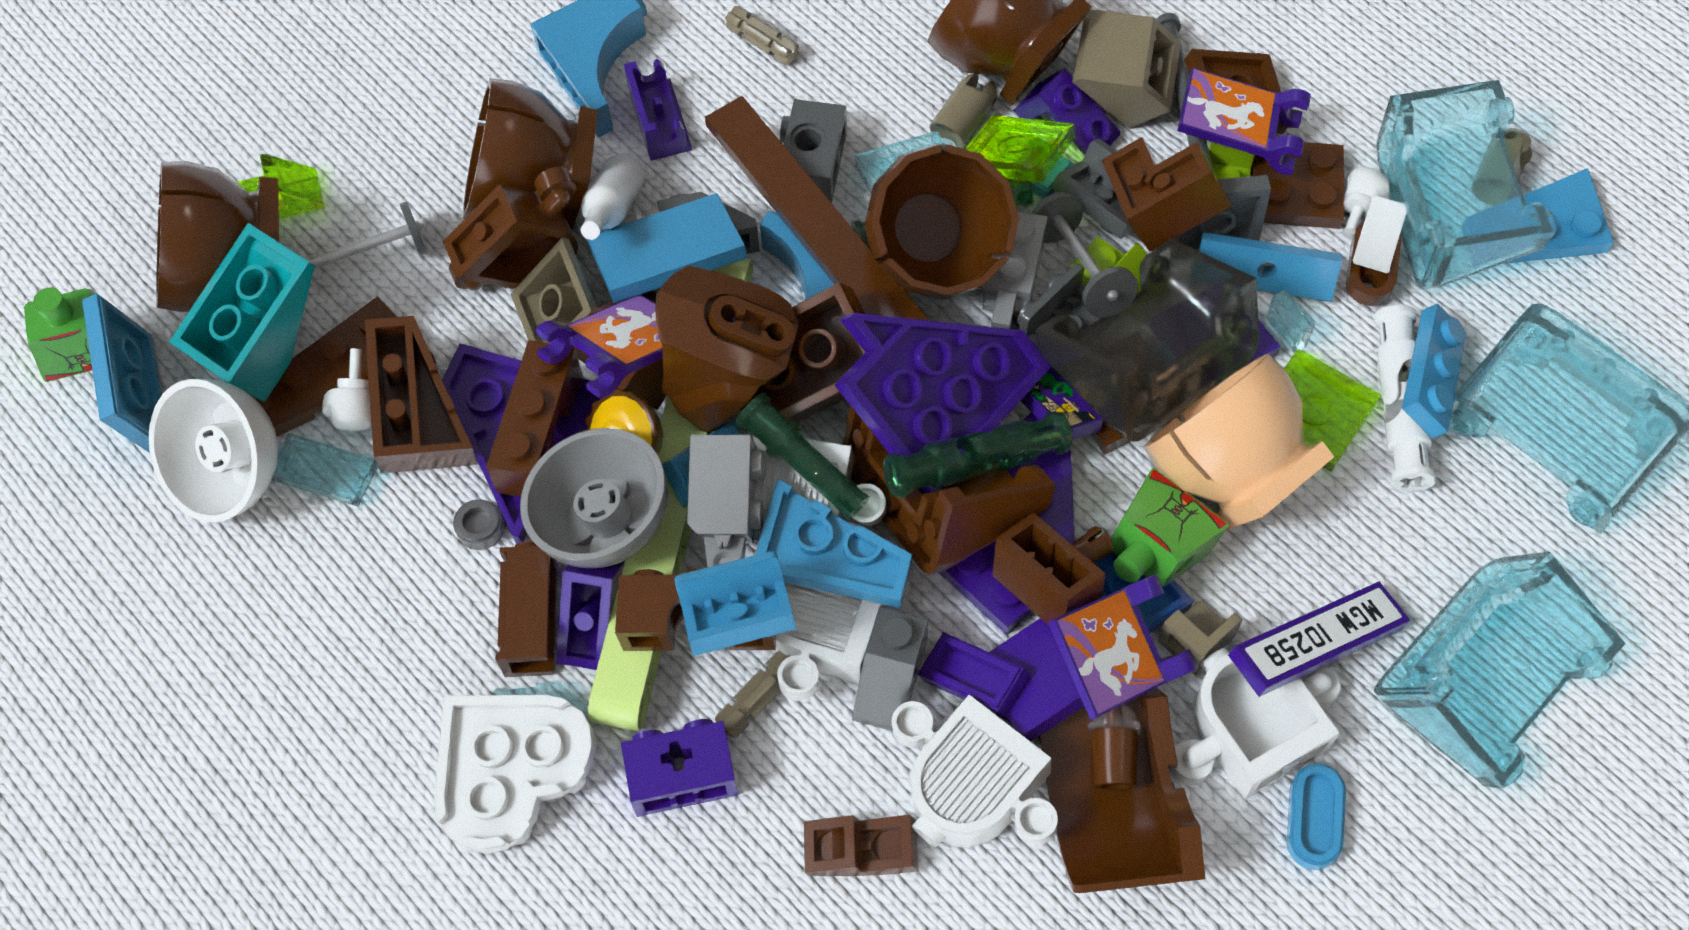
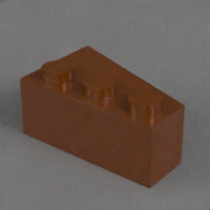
[365,316,477,473]

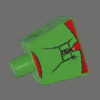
[24,287,96,382]
[1111,468,1229,587]

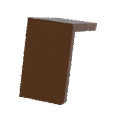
[1102,137,1231,252]

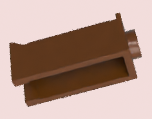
[495,541,557,677]

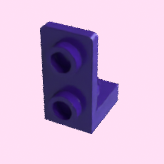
[1013,68,1120,155]

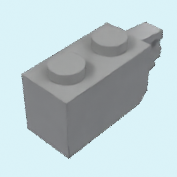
[983,211,1048,329]
[687,435,765,568]

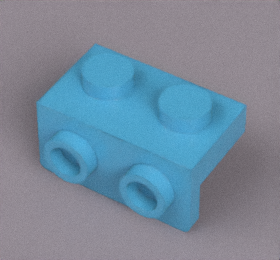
[674,551,797,656]

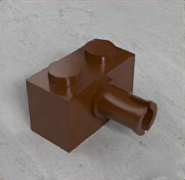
[993,512,1114,626]

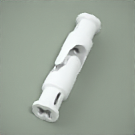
[1374,304,1436,492]

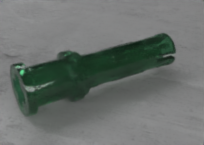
[735,392,870,520]

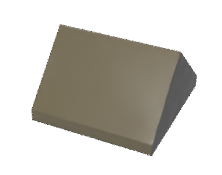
[511,238,597,344]

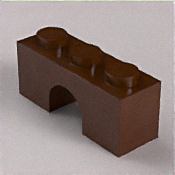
[486,340,583,497]
[615,569,776,651]

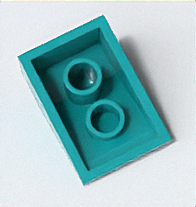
[169,223,315,402]

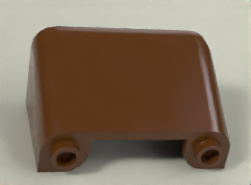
[842,406,1056,574]

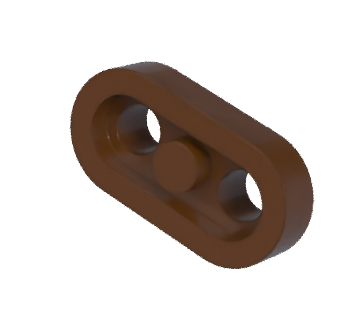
[1346,222,1401,306]

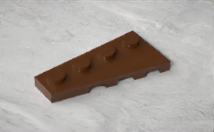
[250,296,437,437]

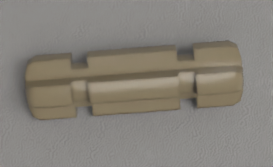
[725,6,800,65]
[715,651,790,738]

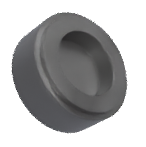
[453,499,505,550]

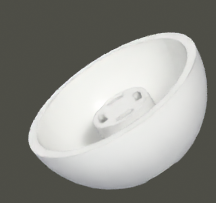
[149,378,278,523]

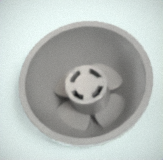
[520,428,668,568]

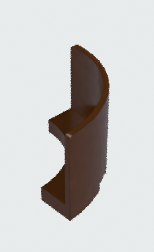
[1040,688,1205,893]

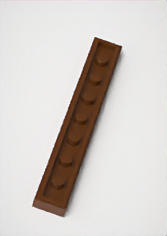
[705,96,928,320]

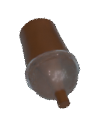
[1088,704,1141,790]

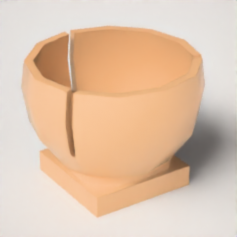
[1143,354,1334,530]

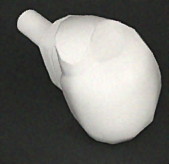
[1343,167,1393,235]
[322,349,372,432]

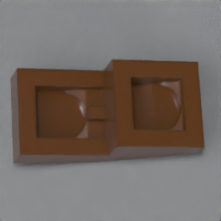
[804,814,919,876]

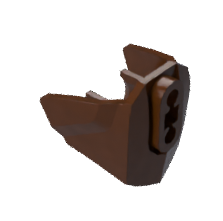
[655,265,799,432]

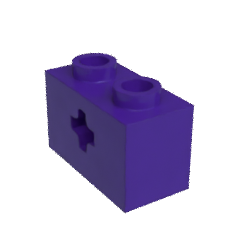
[620,719,738,817]

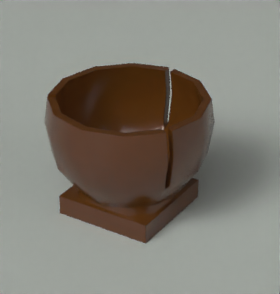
[927,0,1092,105]
[463,78,598,230]
[865,144,1019,300]
[156,161,279,312]

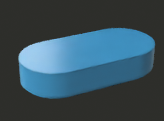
[1286,763,1346,870]

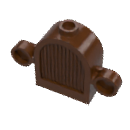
[442,167,578,291]

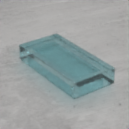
[272,433,378,507]

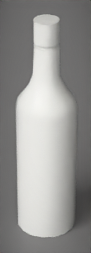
[581,154,645,240]

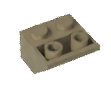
[1072,9,1181,129]

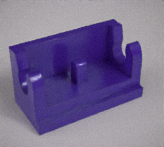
[624,59,692,161]

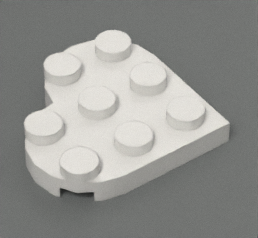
[434,695,596,854]

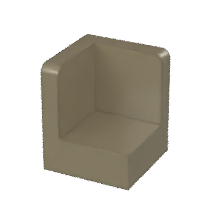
[1158,601,1243,675]

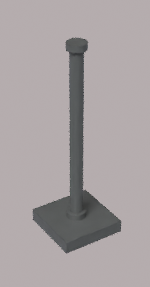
[1156,13,1271,258]

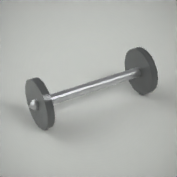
[1031,192,1138,318]
[283,201,427,269]

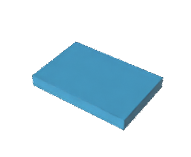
[587,193,748,303]
[82,294,162,453]

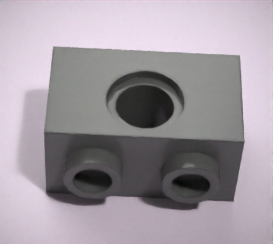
[780,99,847,203]

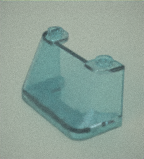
[1376,80,1555,290]
[1450,303,1689,534]
[1374,551,1626,788]

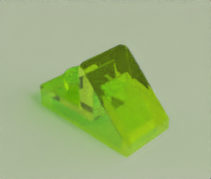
[236,154,325,219]

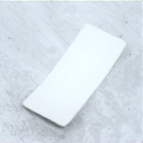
[1353,195,1408,273]

